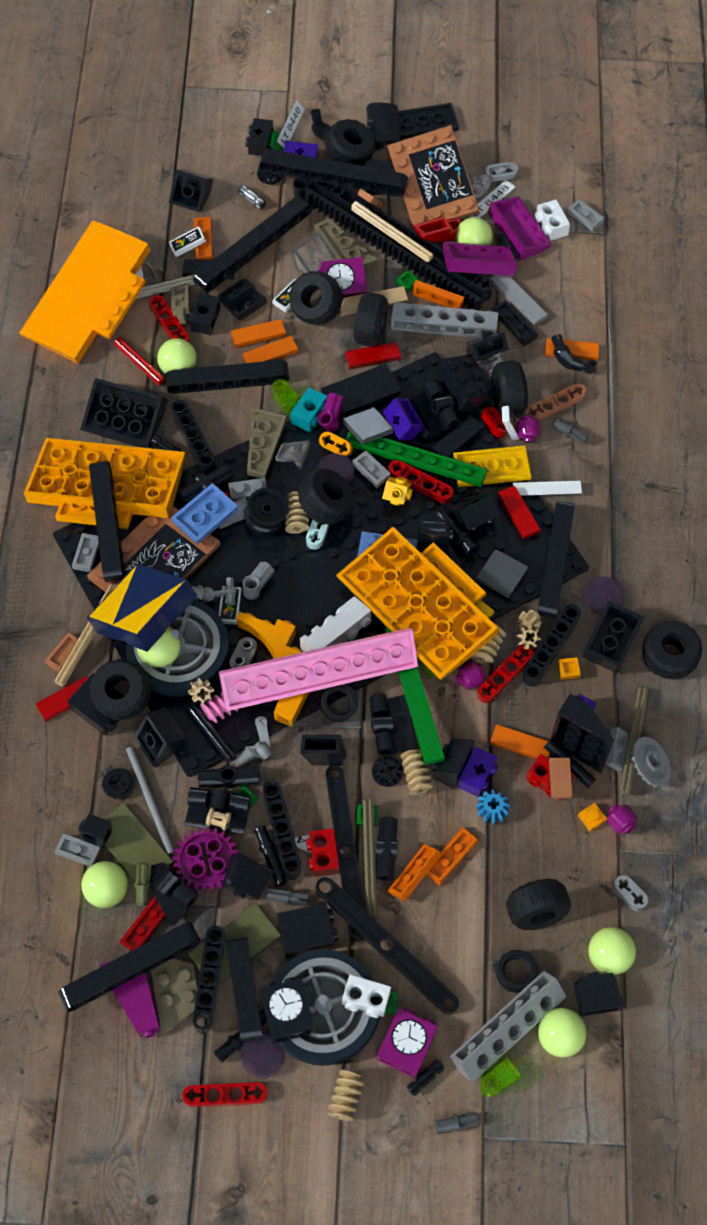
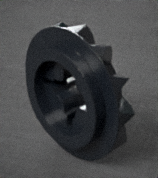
[257,167,283,185]
[372,756,404,787]
[102,768,135,800]

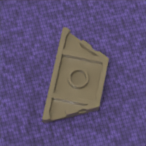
[151,959,198,1036]

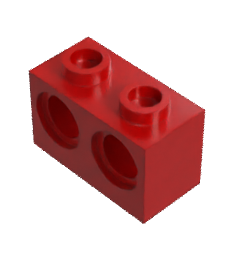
[526,754,575,800]
[306,828,339,877]

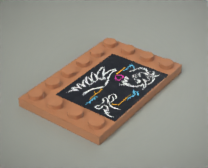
[387,125,479,233]
[87,506,221,592]

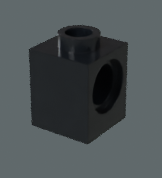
[79,814,112,849]

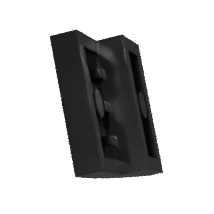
[217,278,267,321]

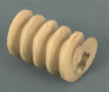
[285,492,310,534]
[470,623,506,664]
[401,750,433,795]
[326,1070,364,1121]

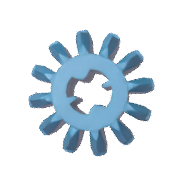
[476,789,510,825]

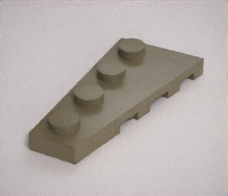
[314,219,378,269]
[247,407,287,478]

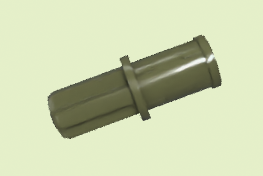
[134,863,151,906]

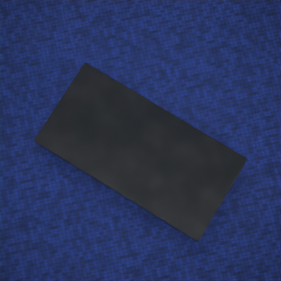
[398,103,459,140]
[321,364,401,418]

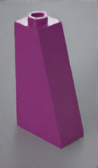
[99,961,161,1038]

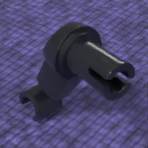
[310,109,331,156]
[551,334,597,374]

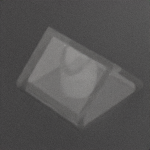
[291,231,337,274]

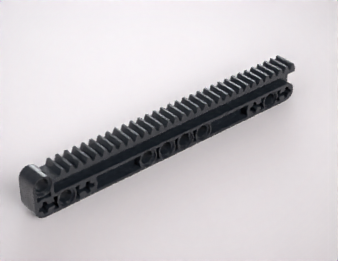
[293,178,493,311]

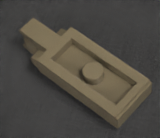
[171,285,190,324]

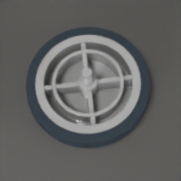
[126,600,230,697]
[273,949,380,1066]

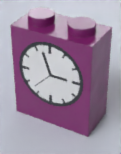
[318,257,367,298]
[376,1008,438,1078]

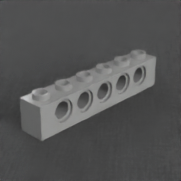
[391,302,498,338]
[450,971,567,1083]

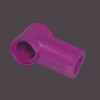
[318,393,344,432]

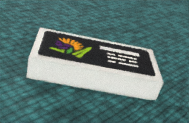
[169,226,206,257]
[272,279,296,313]
[502,405,519,441]
[219,586,242,625]

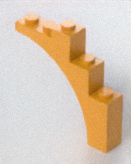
[236,611,310,727]

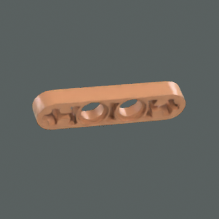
[524,384,586,421]

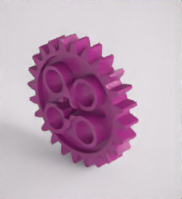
[172,827,239,894]

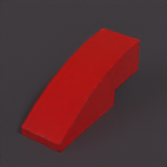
[414,217,461,242]

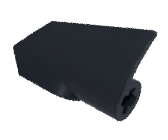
[150,862,198,926]

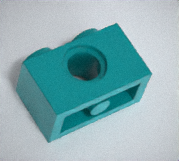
[291,387,327,432]

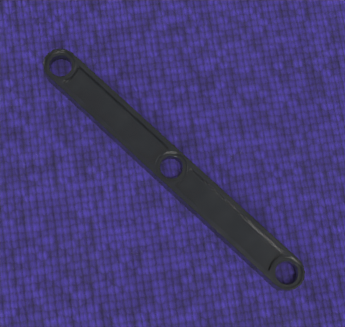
[326,765,365,941]
[315,877,459,1015]

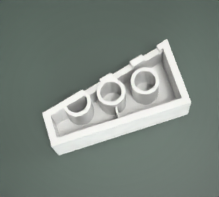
[300,596,371,652]

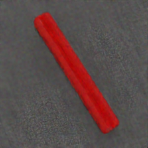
[114,337,165,386]

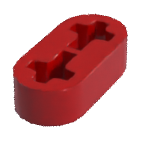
[481,407,508,438]

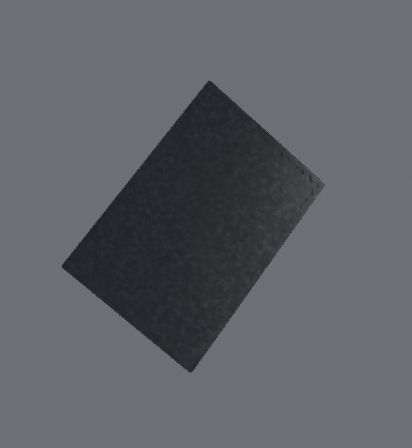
[53,352,589,777]

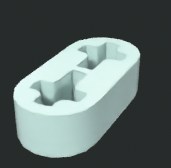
[306,519,329,550]

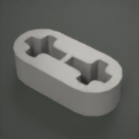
[613,875,648,911]

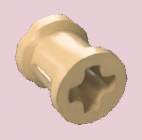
[206,807,231,831]

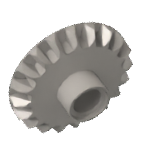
[631,737,671,787]

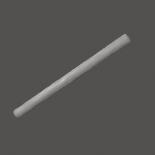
[126,746,175,856]

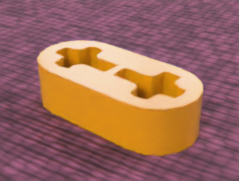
[319,432,353,457]

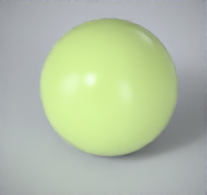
[455,217,493,245]
[157,338,197,374]
[136,626,181,668]
[81,861,128,908]
[588,927,636,975]
[538,1008,587,1058]

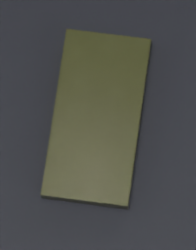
[103,803,174,883]
[188,903,281,984]

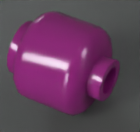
[516,415,540,443]
[455,661,485,690]
[607,804,637,835]

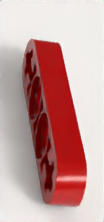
[149,295,190,343]
[389,460,453,503]
[477,645,534,703]
[182,1082,268,1107]

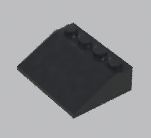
[80,378,168,448]
[550,694,614,773]

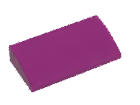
[487,196,552,260]
[443,242,517,276]

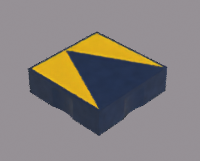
[87,564,197,652]

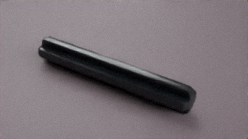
[183,699,236,762]

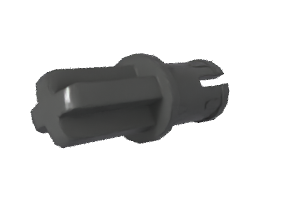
[553,418,588,444]
[266,888,308,907]
[435,1112,480,1135]

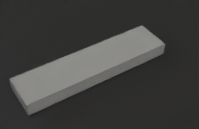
[490,275,548,326]

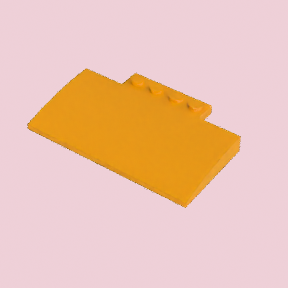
[19,220,151,364]
[24,438,186,529]
[336,527,498,680]

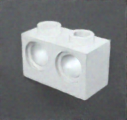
[535,199,570,241]
[342,974,391,1018]

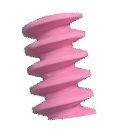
[200,692,244,723]

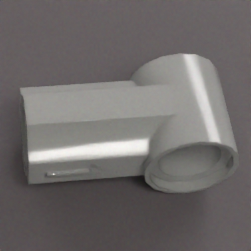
[243,562,274,600]

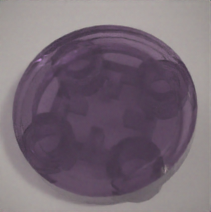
[317,453,354,483]
[584,577,623,614]
[241,1033,285,1079]

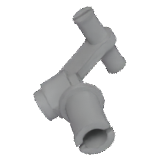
[192,577,236,605]
[233,716,272,767]

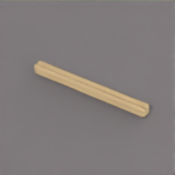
[351,201,433,262]
[55,584,116,687]

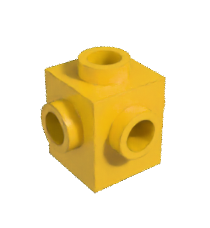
[382,477,413,506]

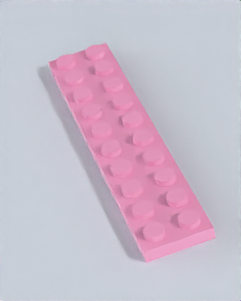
[219,628,418,711]

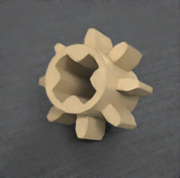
[517,610,542,631]
[515,625,541,650]
[188,678,214,704]

